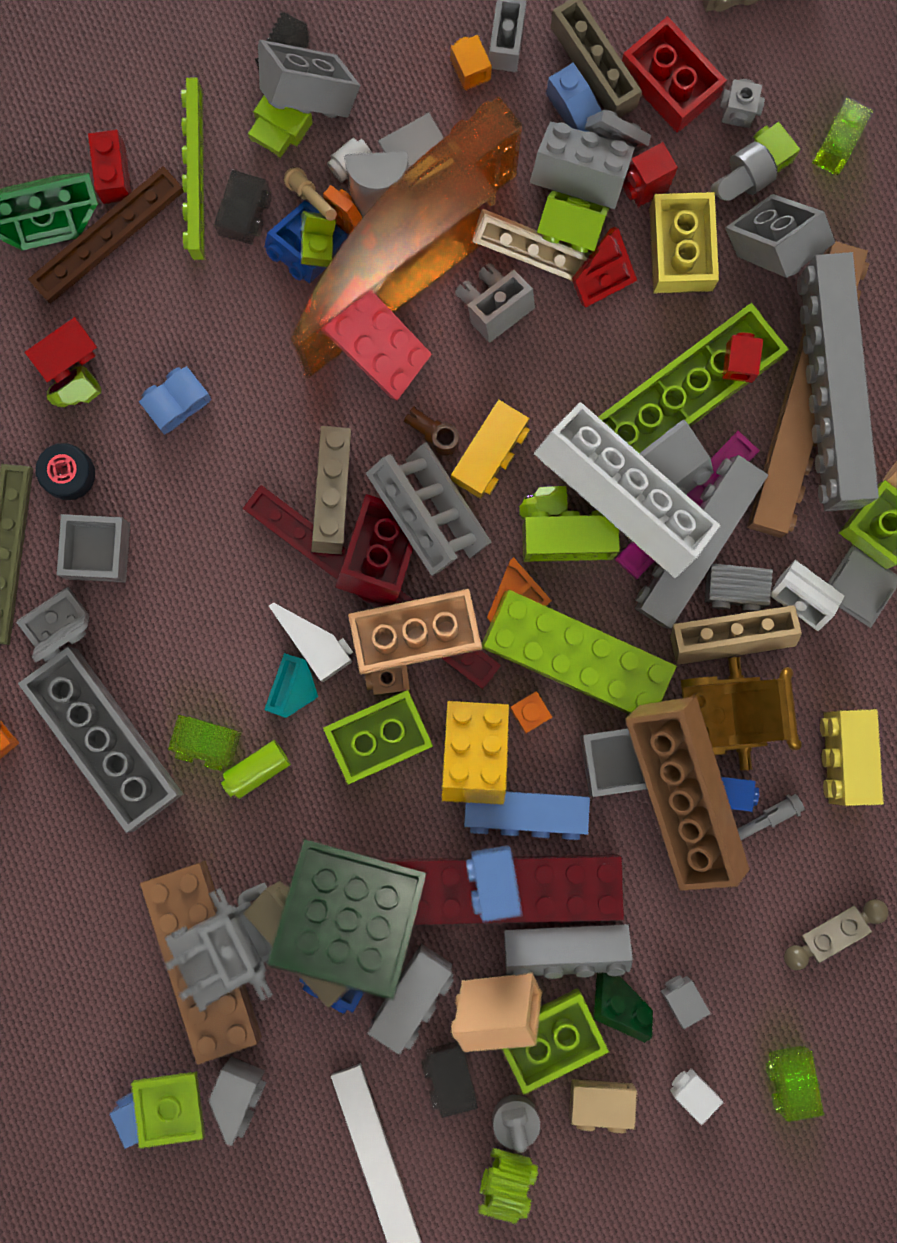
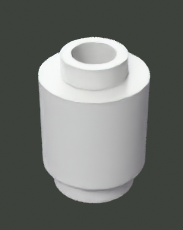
[327,138,372,182]

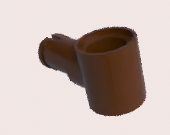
[403,406,459,456]

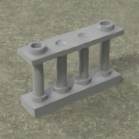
[366,442,492,576]

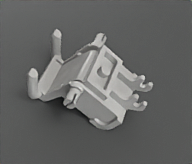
[165,883,273,1012]

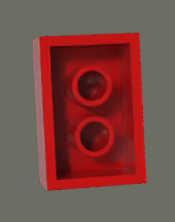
[622,16,727,133]

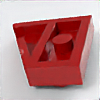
[571,227,637,307]

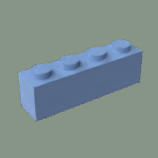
[464,791,590,840]

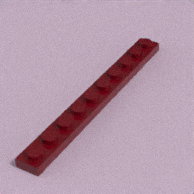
[242,485,501,690]

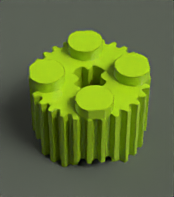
[478,1148,538,1224]

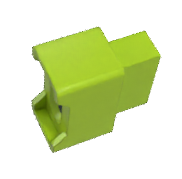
[248,95,313,158]

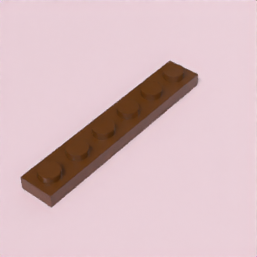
[28,166,184,304]

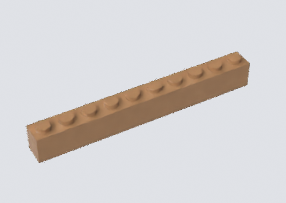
[747,241,869,538]

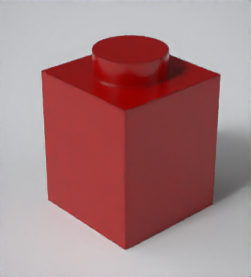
[722,332,763,383]

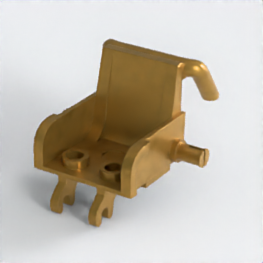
[681,657,802,771]

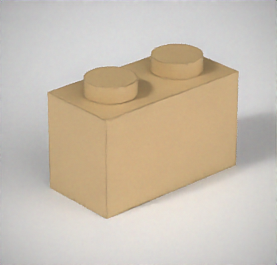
[569,1079,637,1133]

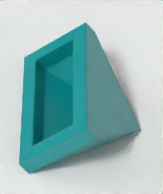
[264,653,319,718]

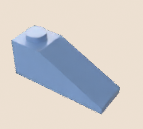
[546,63,601,132]

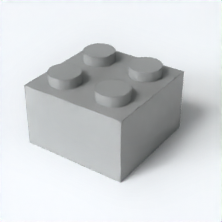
[57,514,130,582]
[580,729,647,797]

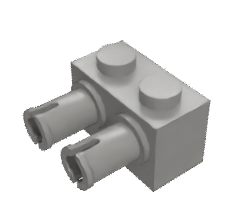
[455,263,535,343]

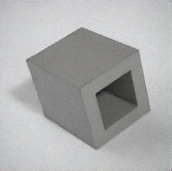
[661,975,711,1029]

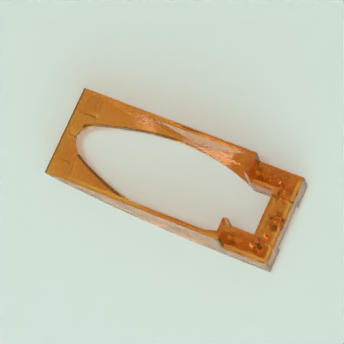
[291,96,522,379]

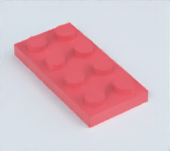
[318,277,432,401]

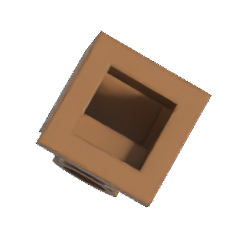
[365,665,411,696]

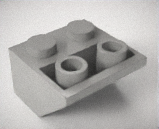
[209,1056,267,1146]

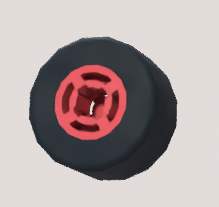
[36,443,95,500]

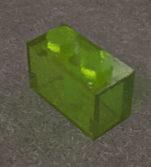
[812,97,873,176]
[168,715,241,771]
[766,1045,824,1122]

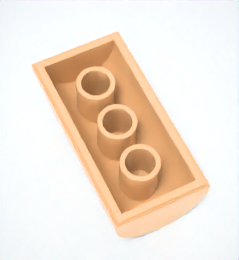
[348,589,482,675]

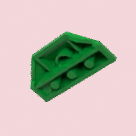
[0,173,99,250]

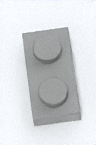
[585,110,651,153]

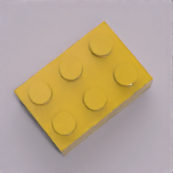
[442,701,509,805]

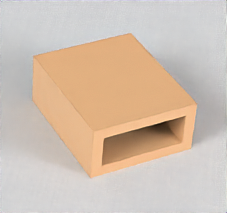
[451,973,542,1052]

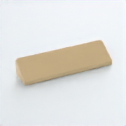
[472,209,590,281]

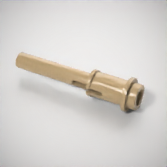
[284,167,337,221]

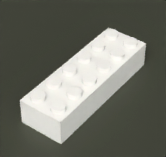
[534,402,721,578]

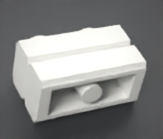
[771,560,845,631]

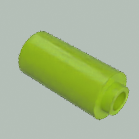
[221,740,291,799]

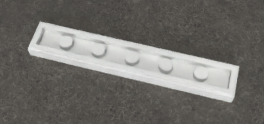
[331,1063,422,1243]

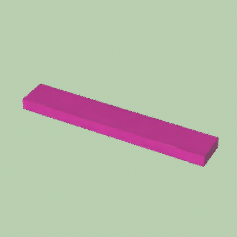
[615,431,760,580]

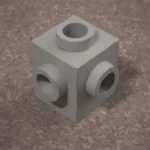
[720,79,765,128]

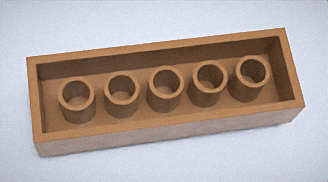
[625,696,750,891]
[140,860,262,1065]

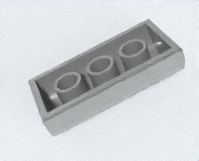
[344,151,411,235]

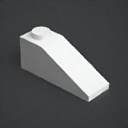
[269,603,353,682]

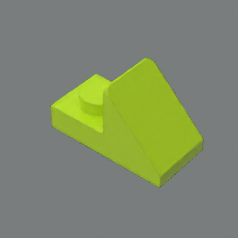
[301,211,336,268]

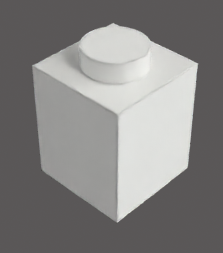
[670,1068,724,1125]

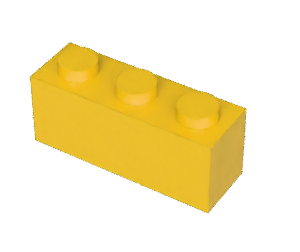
[451,399,531,499]

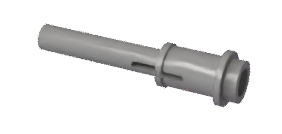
[737,794,805,840]

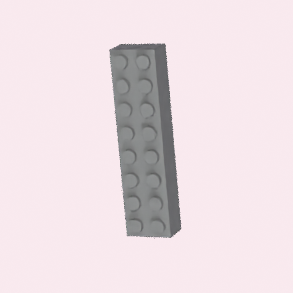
[797,252,879,512]

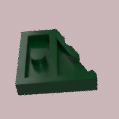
[594,973,653,1043]

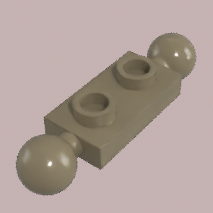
[784,899,889,970]

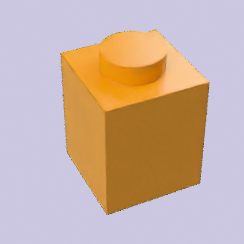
[451,35,492,90]

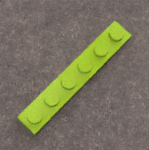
[181,77,205,260]

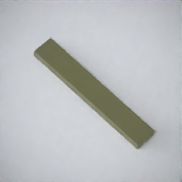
[0,464,33,645]

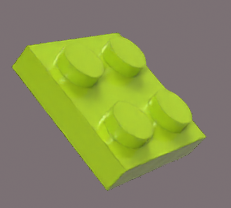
[132,1071,205,1148]

